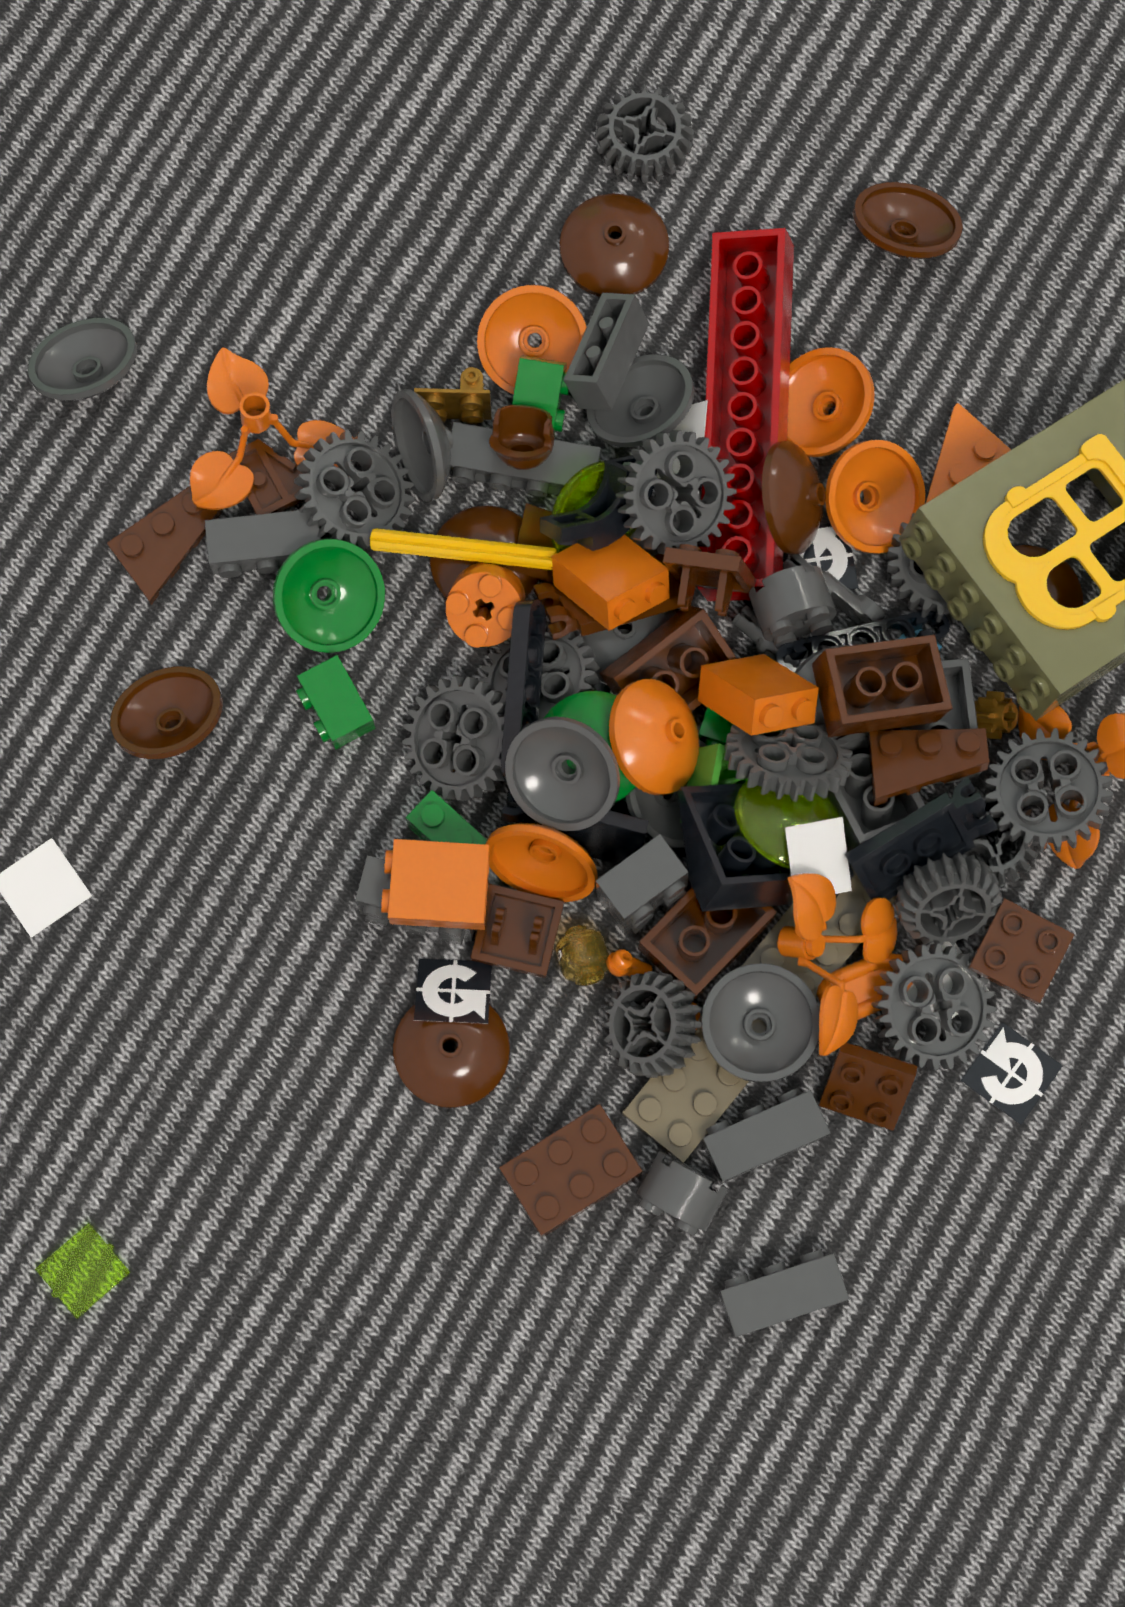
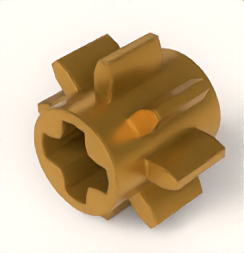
[974,691,1018,739]

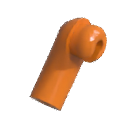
[606,949,652,977]

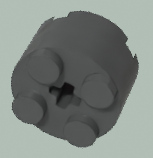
[749,565,837,649]
[637,1151,729,1236]

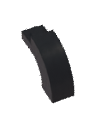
[540,455,657,551]

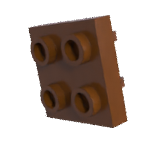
[663,544,756,617]
[471,884,564,978]
[967,898,1075,1005]
[819,1043,918,1131]

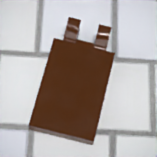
[533,554,680,640]

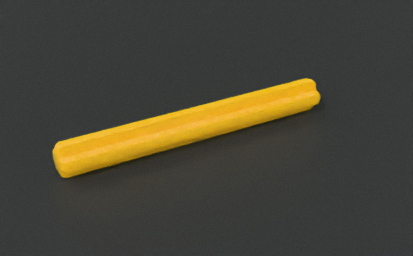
[370,528,557,570]

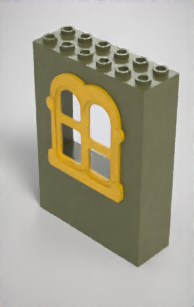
[898,379,1125,721]

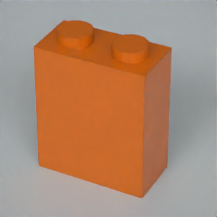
[551,534,670,631]
[698,654,819,736]
[381,839,490,930]

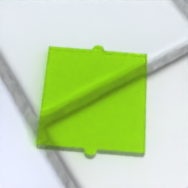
[35,1223,131,1319]

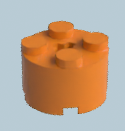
[446,562,525,648]

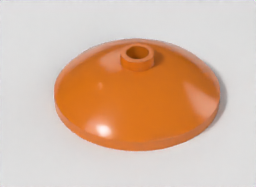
[477,285,587,394]
[787,347,875,457]
[825,440,925,553]
[609,679,699,795]
[485,823,598,902]

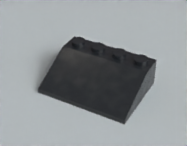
[678,783,855,912]

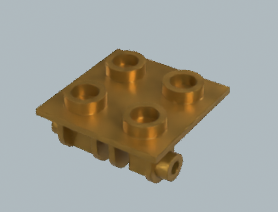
[414,367,492,424]

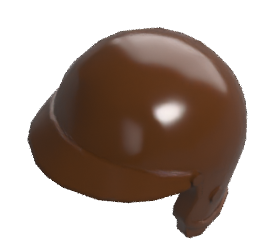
[489,405,554,470]

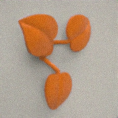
[190,347,354,510]
[1018,705,1125,869]
[777,873,897,1056]

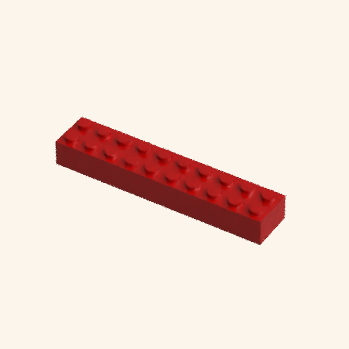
[698,228,794,601]

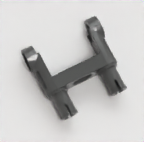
[731,554,885,668]

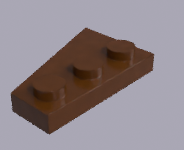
[107,486,222,605]
[868,728,989,806]

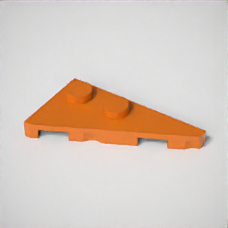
[925,403,1011,504]

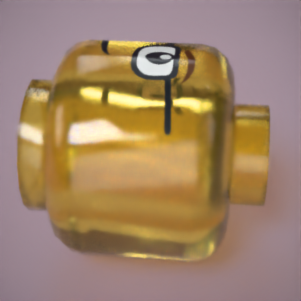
[555,925,609,986]

